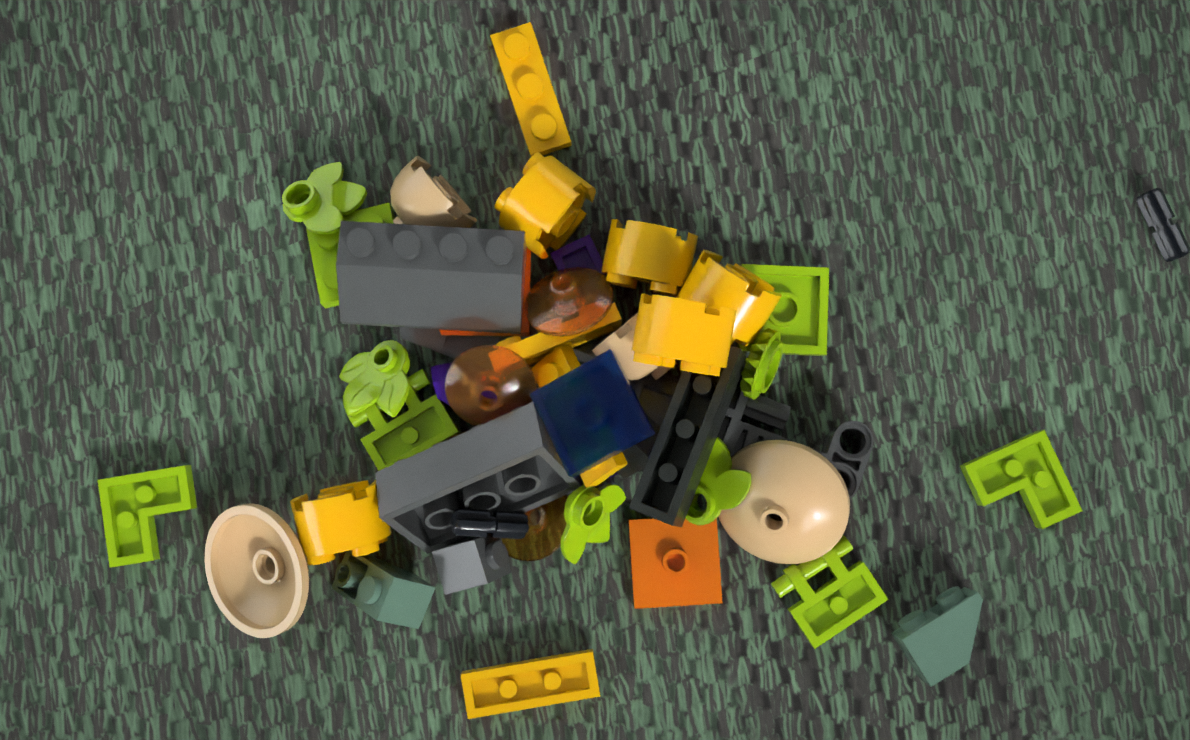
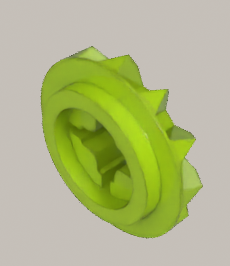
[740,328,783,399]

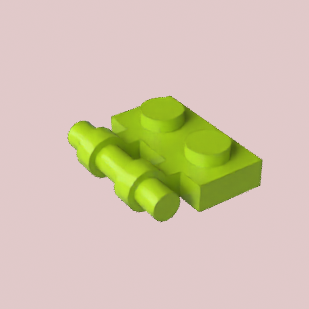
[347,368,460,471]
[771,535,889,649]

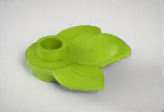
[282,162,367,234]
[339,340,410,417]
[685,437,751,525]
[560,483,626,564]

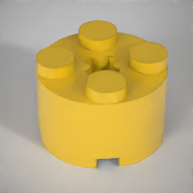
[494,152,596,259]
[601,219,698,297]
[676,250,782,347]
[631,293,737,376]
[290,480,391,565]

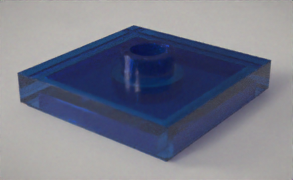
[530,349,656,478]

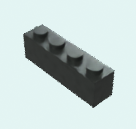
[629,345,747,527]

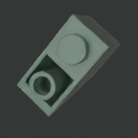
[331,550,436,629]
[891,586,983,687]

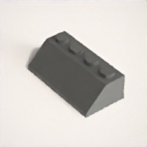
[336,221,527,334]
[375,402,582,554]

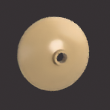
[718,440,850,564]
[204,503,309,638]

